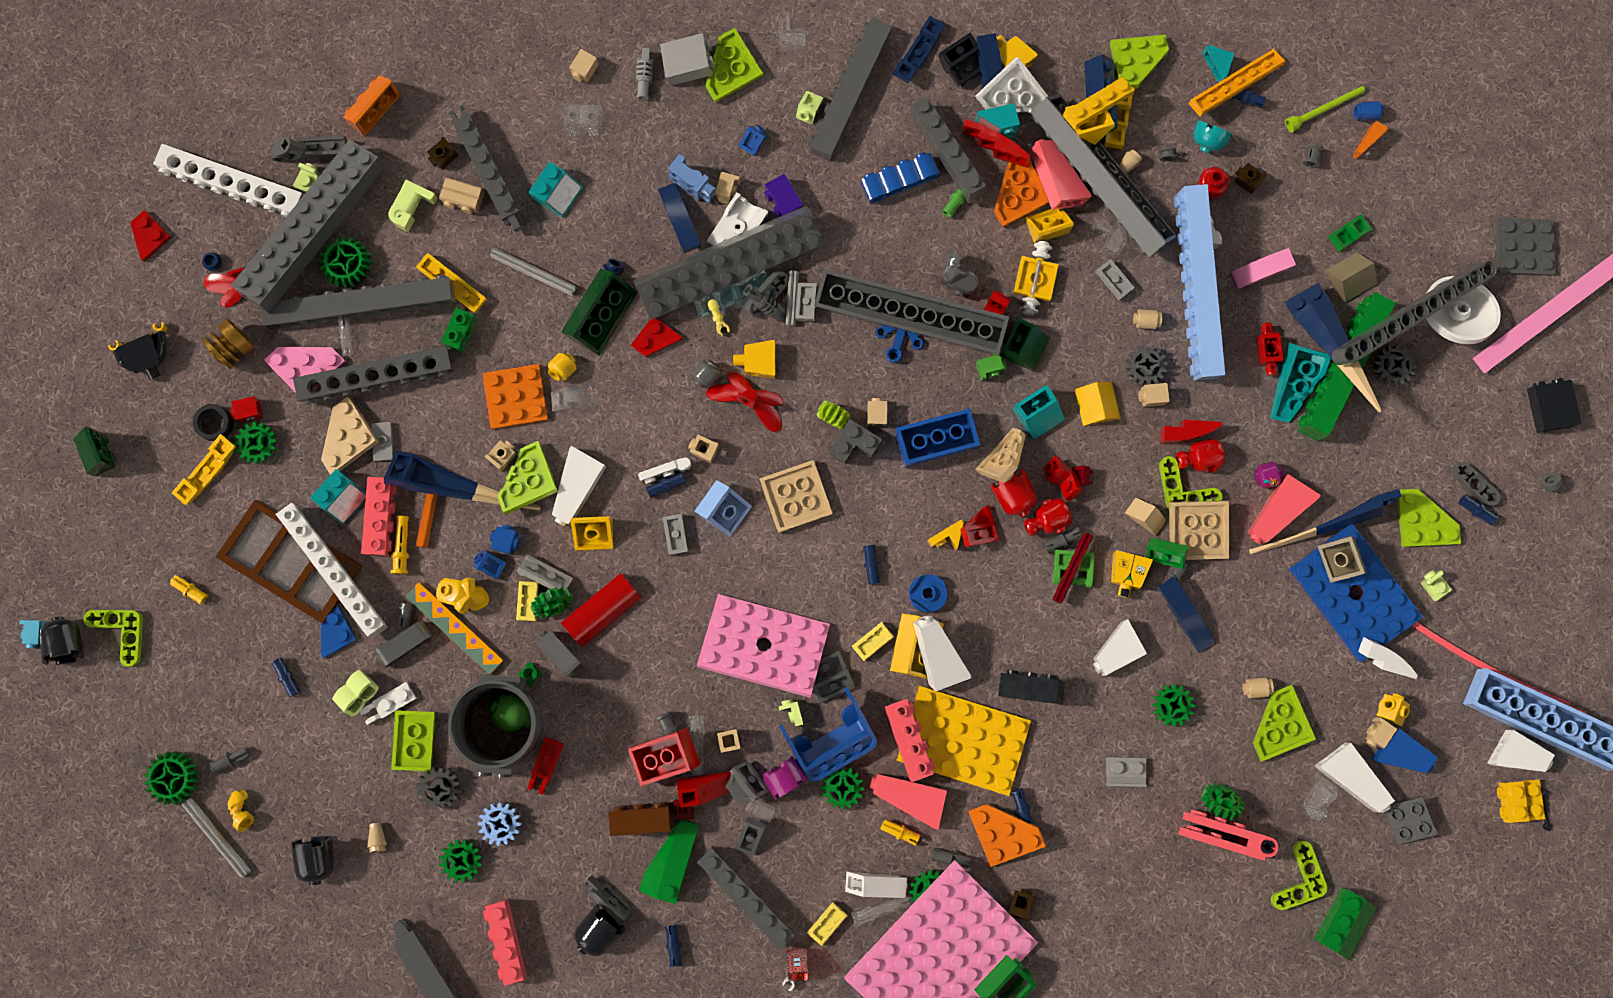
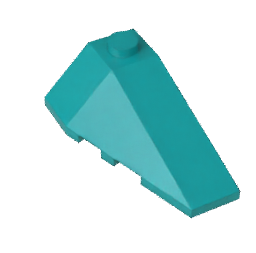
[1270,342,1331,423]

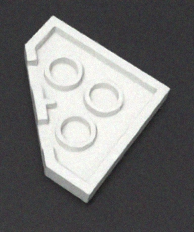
[975,57,1048,112]

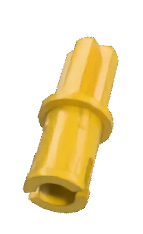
[170,575,208,605]
[881,819,920,846]

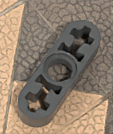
[745,270,789,317]
[1452,462,1500,507]

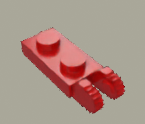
[527,737,565,795]

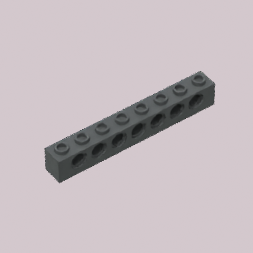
[293,346,453,405]

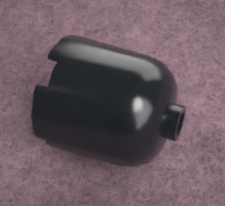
[40,617,84,665]
[291,836,333,885]
[574,904,626,956]

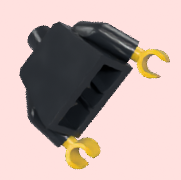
[108,322,167,380]

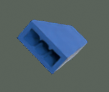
[1371,728,1438,773]

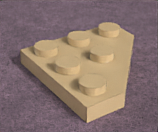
[321,396,379,475]
[975,428,1026,483]

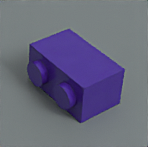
[764,174,803,217]

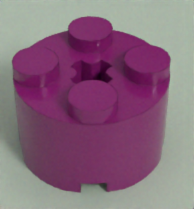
[763,756,808,800]

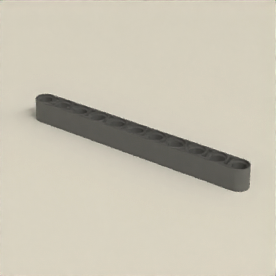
[1332,261,1497,365]

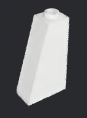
[552,446,606,527]
[913,616,971,691]
[1315,743,1395,813]

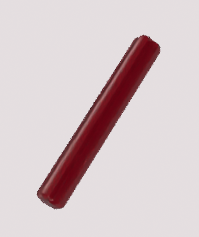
[1052,532,1093,604]

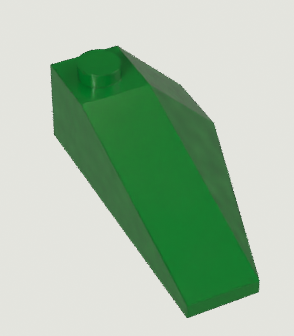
[639,819,699,904]

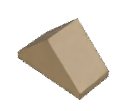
[1125,498,1167,536]

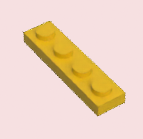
[1063,77,1135,129]
[416,253,487,314]

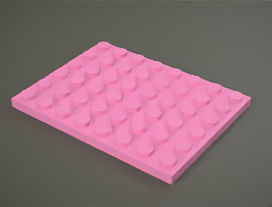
[844,860,1038,998]

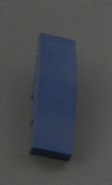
[976,33,1003,89]
[658,183,701,253]
[1157,576,1215,653]

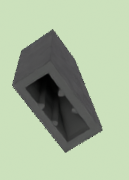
[536,630,585,678]

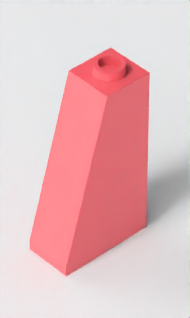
[1029,139,1092,210]
[1247,474,1321,544]
[870,774,947,830]

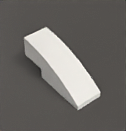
[1358,637,1418,679]

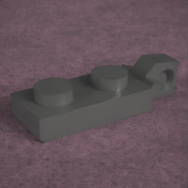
[582,875,633,924]

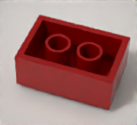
[628,727,701,786]

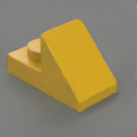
[928,519,963,550]

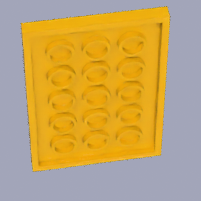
[896,686,1031,796]

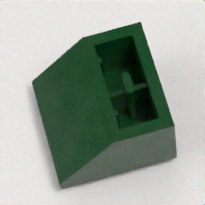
[1000,318,1050,372]
[73,426,116,476]

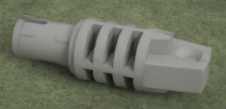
[635,48,654,101]

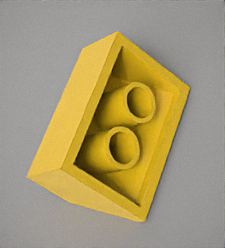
[890,614,944,679]

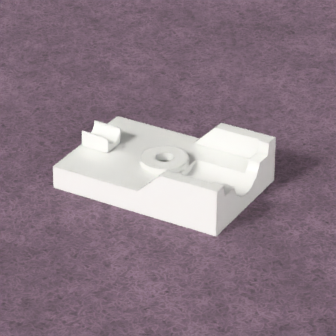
[707,192,769,246]

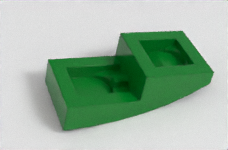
[1328,214,1372,252]

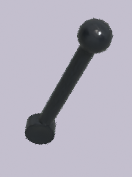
[1541,789,1552,831]

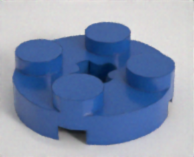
[909,574,947,613]

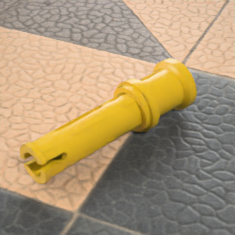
[390,516,409,575]

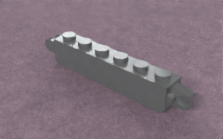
[449,105,522,233]
[393,919,460,998]

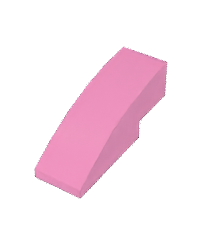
[1231,248,1296,289]

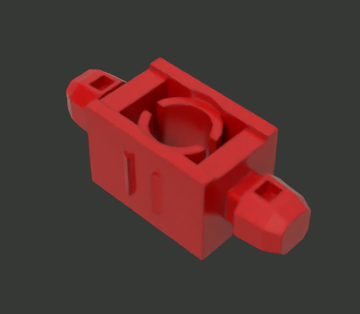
[1256,322,1283,376]

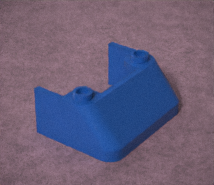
[779,687,877,781]

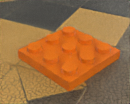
[482,364,548,429]

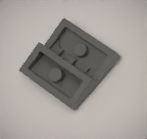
[813,649,855,703]

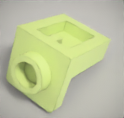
[796,91,824,124]
[293,163,320,193]
[1420,570,1452,601]
[779,699,803,726]

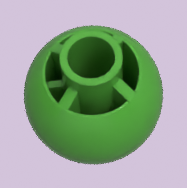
[489,693,531,732]

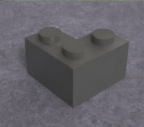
[829,419,882,464]

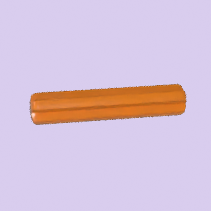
[416,493,438,548]

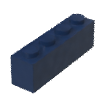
[1084,54,1118,132]

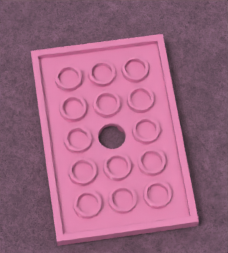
[697,594,830,698]

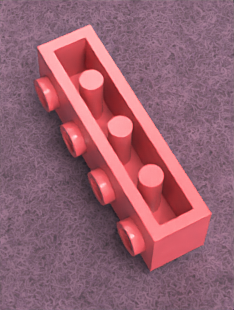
[361,477,398,557]
[884,699,936,782]
[483,899,527,986]

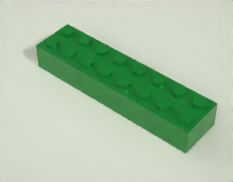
[1297,292,1396,441]

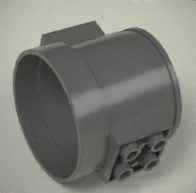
[448,674,543,778]

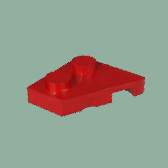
[130,210,171,262]
[630,318,682,358]
[960,505,999,548]

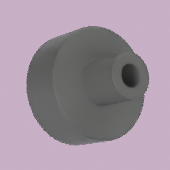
[1541,472,1563,492]

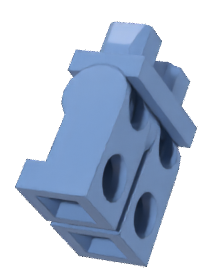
[668,154,715,204]

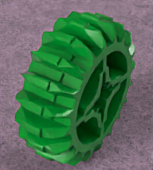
[319,236,372,288]
[143,751,199,805]

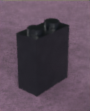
[1527,378,1582,433]

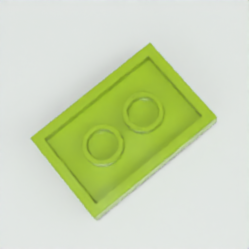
[391,710,436,771]

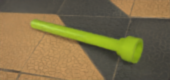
[1285,86,1366,133]

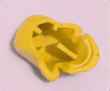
[436,577,489,614]

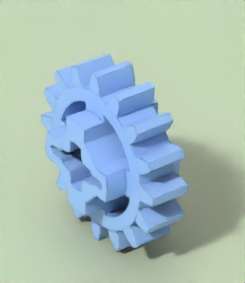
[477,802,522,846]

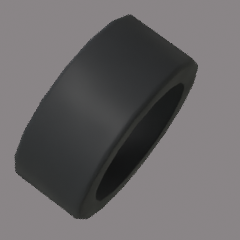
[192,404,234,442]

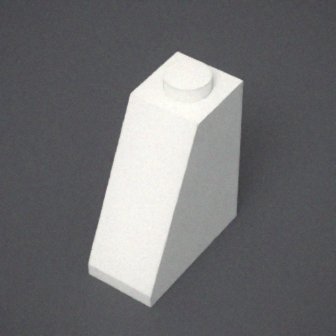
[1093,619,1147,676]
[1488,730,1555,772]
[845,871,908,898]

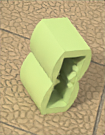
[332,670,379,717]

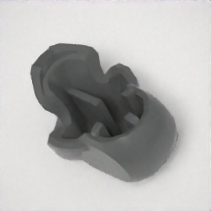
[941,248,980,298]

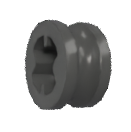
[1159,147,1177,161]

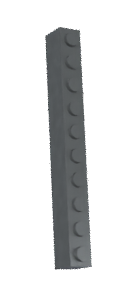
[262,275,456,330]

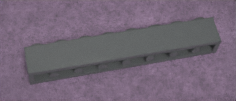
[808,17,892,161]

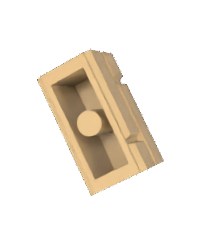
[439,178,485,214]

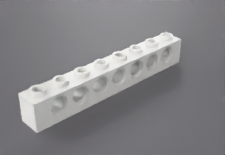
[153,144,304,217]
[276,503,388,639]

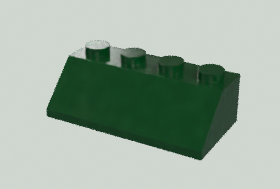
[561,268,638,356]

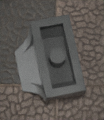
[726,761,770,802]
[735,817,774,856]

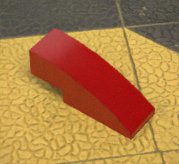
[1160,419,1222,444]

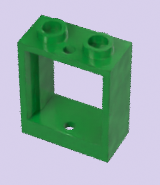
[974,954,1037,998]

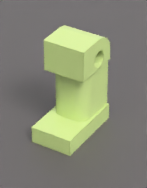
[388,180,438,232]

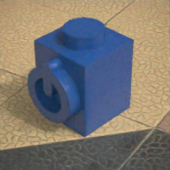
[490,524,521,555]

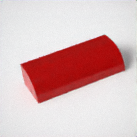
[561,573,642,647]

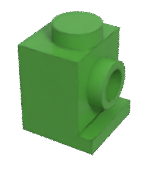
[976,355,1007,381]

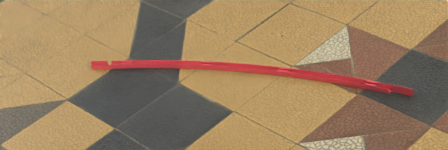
[1359,586,1587,714]

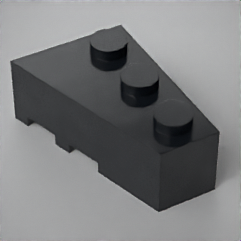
[998,670,1065,705]

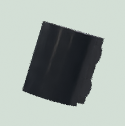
[939,32,981,87]

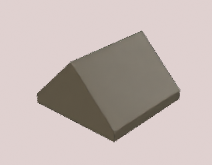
[1325,252,1377,302]
[1317,536,1367,583]

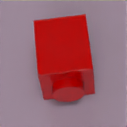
[230,396,263,423]

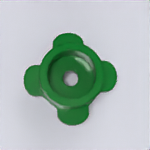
[518,662,542,686]

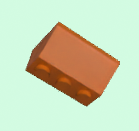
[343,75,400,137]

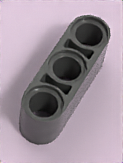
[375,620,433,668]

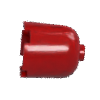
[989,468,1037,517]

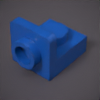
[738,125,769,156]
[473,550,506,580]

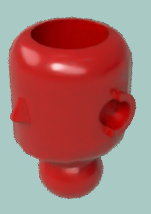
[1197,167,1231,201]
[1176,439,1225,473]
[1023,498,1072,536]

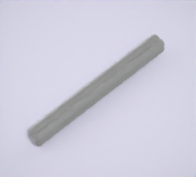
[490,248,577,296]
[182,798,251,878]

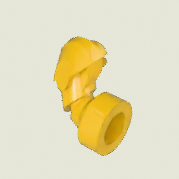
[228,790,254,832]

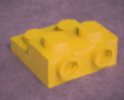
[1497,779,1545,823]

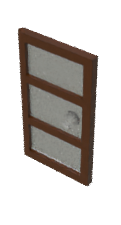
[215,500,362,624]

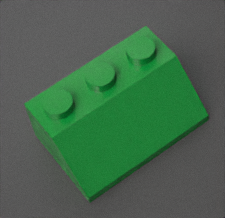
[1314,888,1377,960]

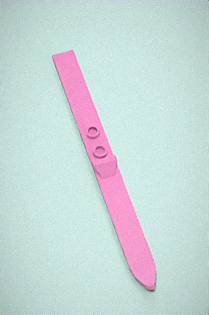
[1472,254,1613,373]

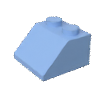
[695,480,752,537]

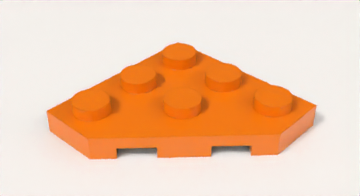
[994,162,1049,228]
[968,803,1046,867]

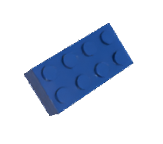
[895,408,980,468]

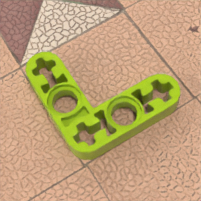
[1159,456,1222,509]
[83,610,143,667]
[1271,840,1327,910]

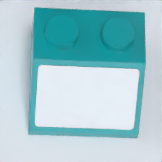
[975,103,1020,140]
[529,161,583,218]
[310,469,366,525]

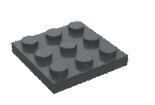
[1495,218,1555,276]

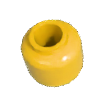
[548,353,576,381]

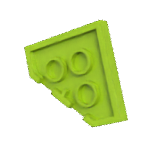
[706,28,763,103]
[1110,35,1169,89]
[497,441,558,515]
[1397,489,1461,547]
[1253,685,1316,761]

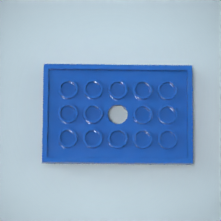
[1288,524,1423,663]

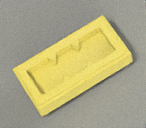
[516,581,539,621]
[852,622,894,661]
[807,902,848,946]

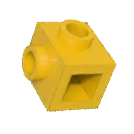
[1377,693,1410,726]

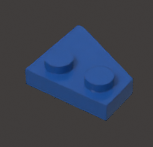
[321,606,357,658]

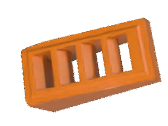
[1353,121,1389,159]

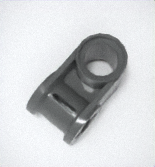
[272,137,306,162]

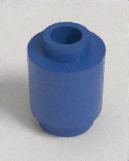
[1353,101,1384,121]

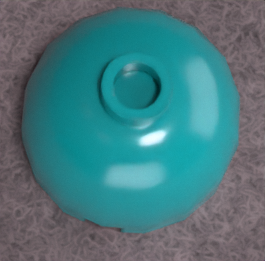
[1193,120,1233,154]

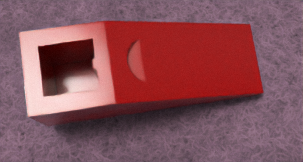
[677,771,731,808]

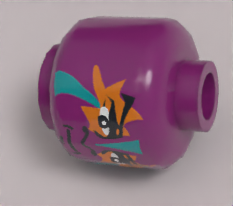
[1254,462,1284,488]

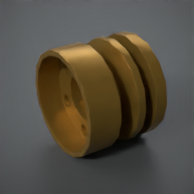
[202,318,256,369]

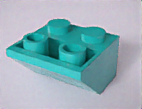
[1012,385,1065,440]

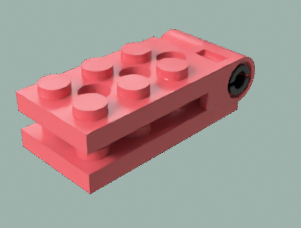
[1179,810,1278,861]

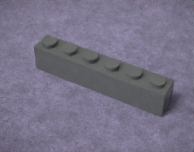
[910,96,986,203]
[697,846,795,950]

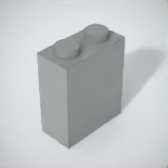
[660,33,715,86]

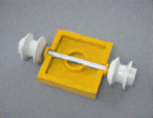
[1013,241,1059,316]

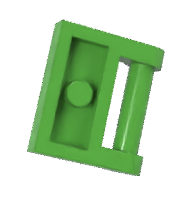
[1052,550,1094,588]

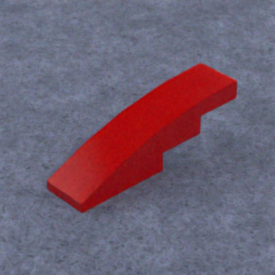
[963,119,1031,168]

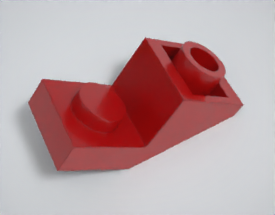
[1043,456,1083,502]

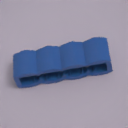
[861,152,939,204]

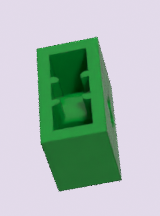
[441,308,477,353]

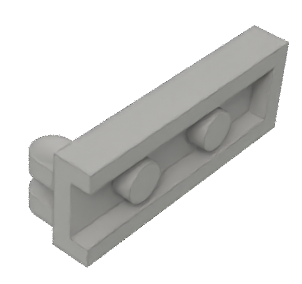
[517,554,573,590]

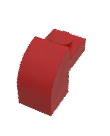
[984,290,1011,315]

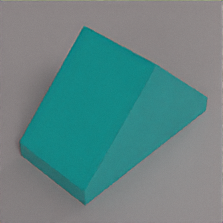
[1202,45,1235,83]

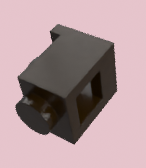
[427,136,459,170]
[1234,163,1267,194]
[1009,888,1036,922]

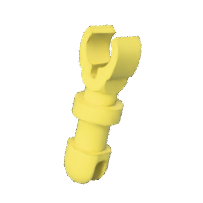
[708,299,730,336]

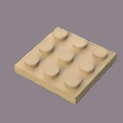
[759,460,833,533]
[1169,501,1229,560]

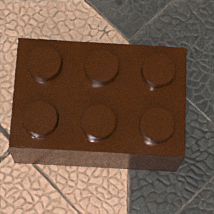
[608,802,673,836]

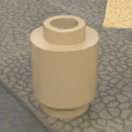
[1133,309,1162,329]
[1243,677,1274,699]

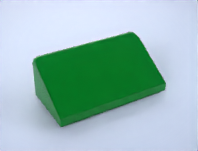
[1146,538,1188,569]

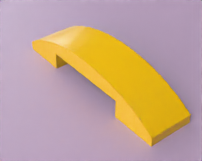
[172,434,236,505]

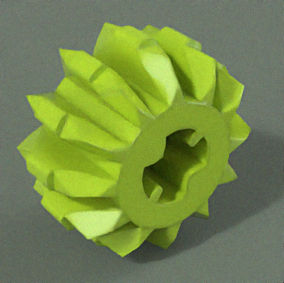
[817,401,850,429]

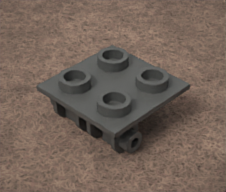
[1385,796,1437,845]

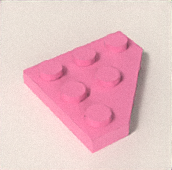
[264,347,346,393]

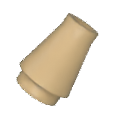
[1119,150,1142,174]
[367,823,387,853]

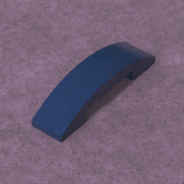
[892,16,946,83]

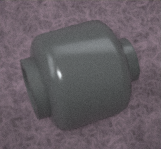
[692,359,721,388]

